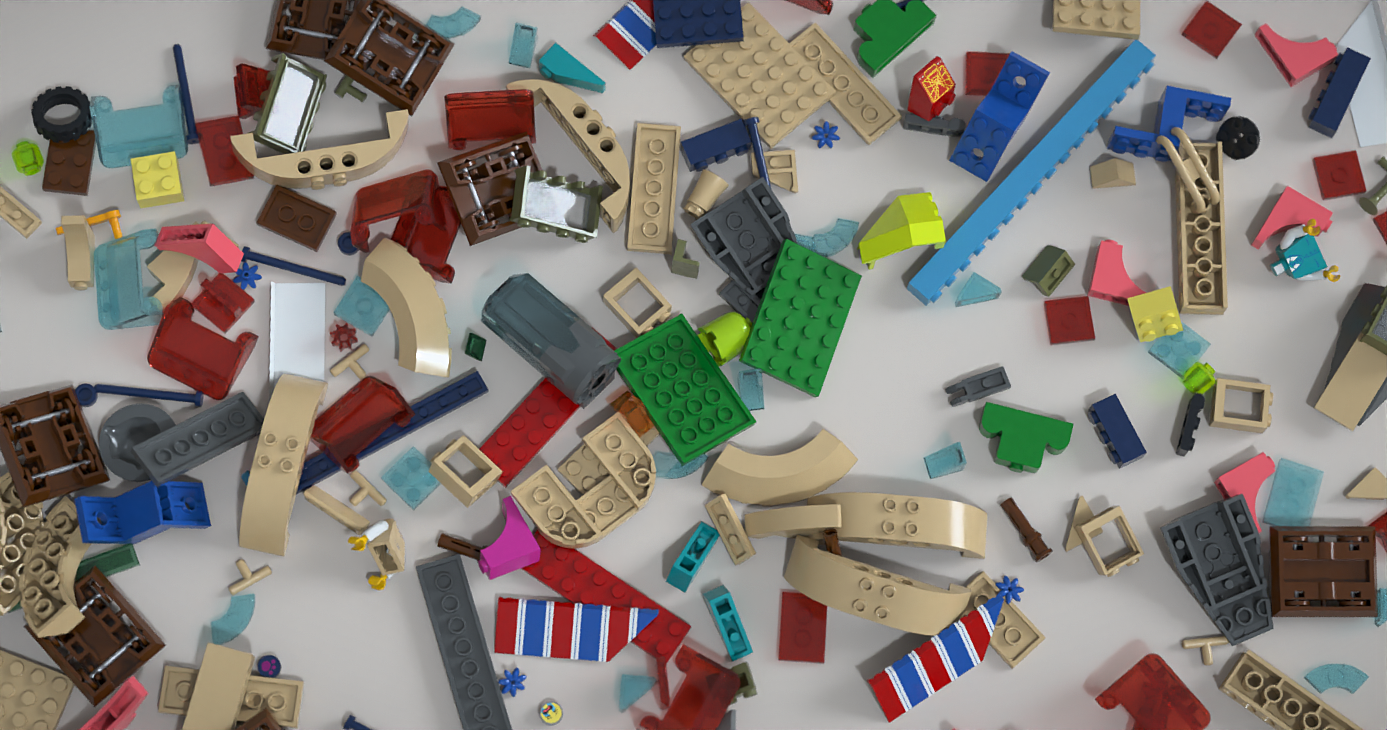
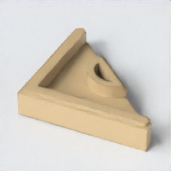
[1345,467,1387,500]
[1065,496,1103,552]

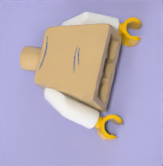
[348,519,405,590]

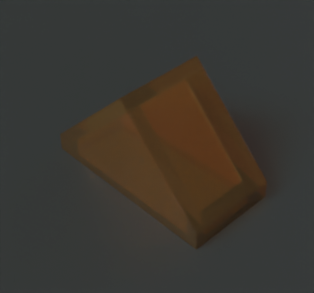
[610,391,654,438]

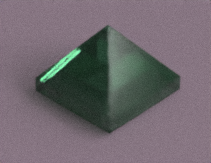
[465,333,487,361]

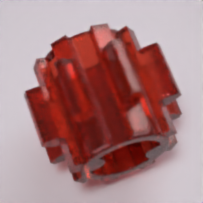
[330,323,358,352]

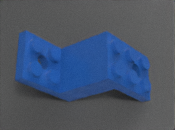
[949,51,1050,182]
[1107,86,1232,162]
[74,481,211,544]

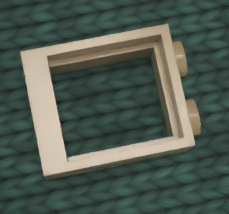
[603,268,672,338]
[1209,378,1273,433]
[428,435,503,508]
[1074,506,1144,577]

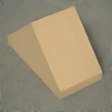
[1090,158,1136,189]

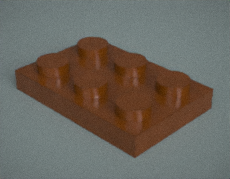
[42,130,98,196]
[257,185,337,252]

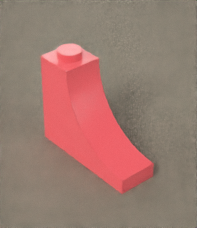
[1255,23,1338,87]
[1251,186,1333,250]
[155,223,244,273]
[1087,240,1146,306]
[1214,452,1276,533]

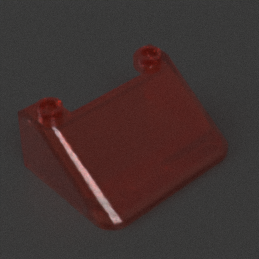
[444,89,536,151]
[350,169,448,253]
[391,184,461,284]
[147,297,259,400]
[310,376,415,474]
[637,644,740,730]
[1095,653,1211,730]

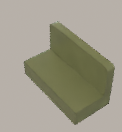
[671,239,700,279]
[1022,245,1075,297]

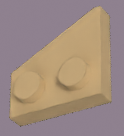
[751,150,798,193]

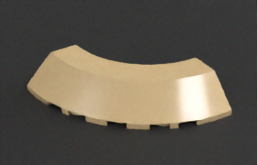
[361,238,452,377]
[702,429,858,506]
[0,464,46,616]
[19,496,92,638]

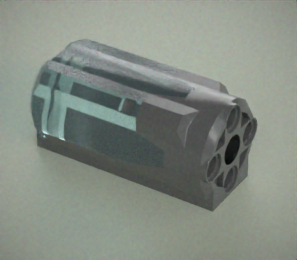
[481,273,621,409]

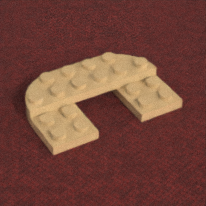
[510,412,656,548]

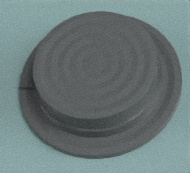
[99,404,176,482]

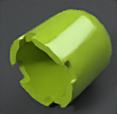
[697,312,752,366]

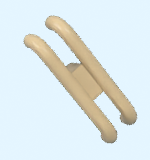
[1156,127,1220,214]

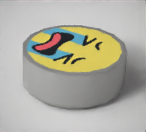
[540,702,563,726]

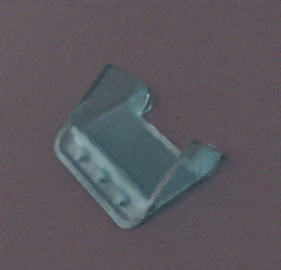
[89,84,188,168]
[94,228,167,330]

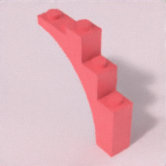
[79,676,148,730]

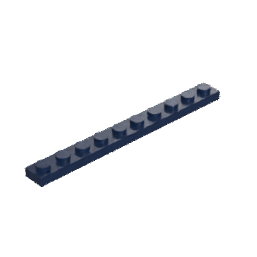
[296,371,489,494]

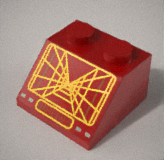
[907,56,956,121]

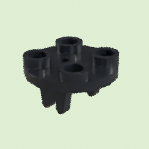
[1216,116,1260,160]

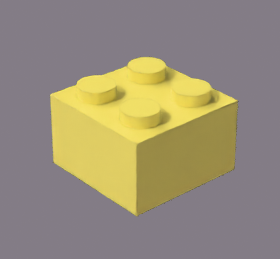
[131,151,185,209]
[1127,286,1183,343]

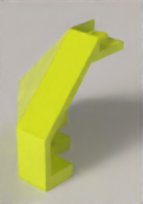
[857,192,946,269]

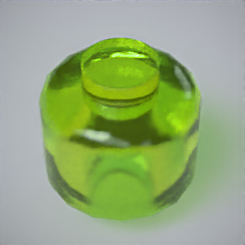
[11,141,44,176]
[1182,362,1216,395]

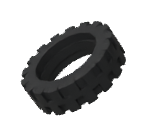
[31,86,93,143]

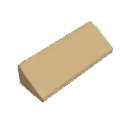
[303,486,370,536]

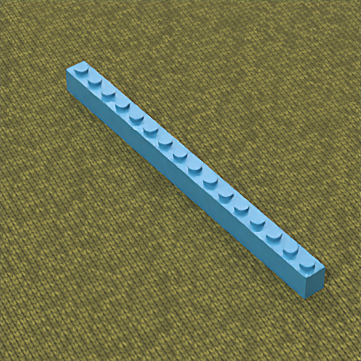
[907,40,1156,306]

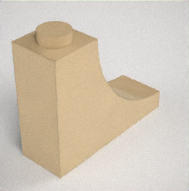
[61,215,95,290]

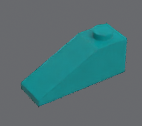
[539,42,606,93]
[666,522,720,593]
[703,585,753,662]

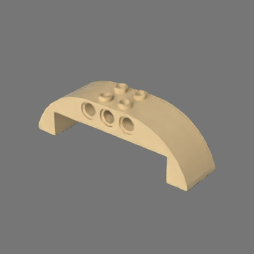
[506,79,630,233]
[230,109,409,190]
[239,374,328,557]
[805,492,987,559]
[784,534,972,636]

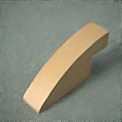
[147,221,199,318]
[745,504,841,539]

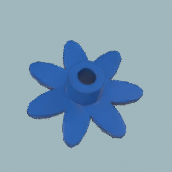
[812,121,840,148]
[233,262,262,290]
[996,576,1024,604]
[498,668,527,697]

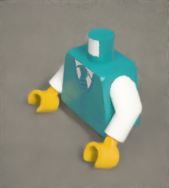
[1270,219,1341,282]

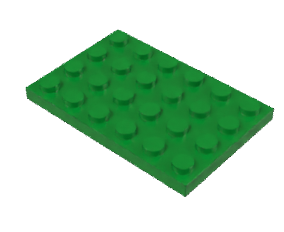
[739,239,862,397]
[614,314,757,466]

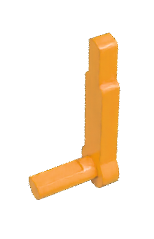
[56,210,124,242]

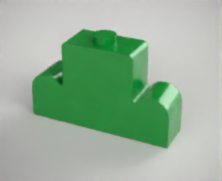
[854,0,937,78]
[979,402,1074,473]

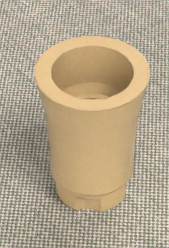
[684,169,729,220]

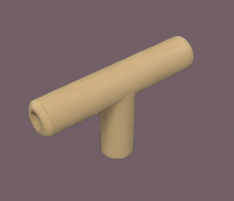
[330,344,369,379]
[350,470,387,506]
[229,559,272,595]
[1182,636,1228,666]

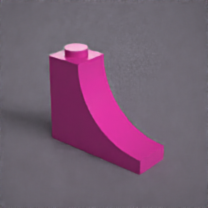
[478,496,541,580]

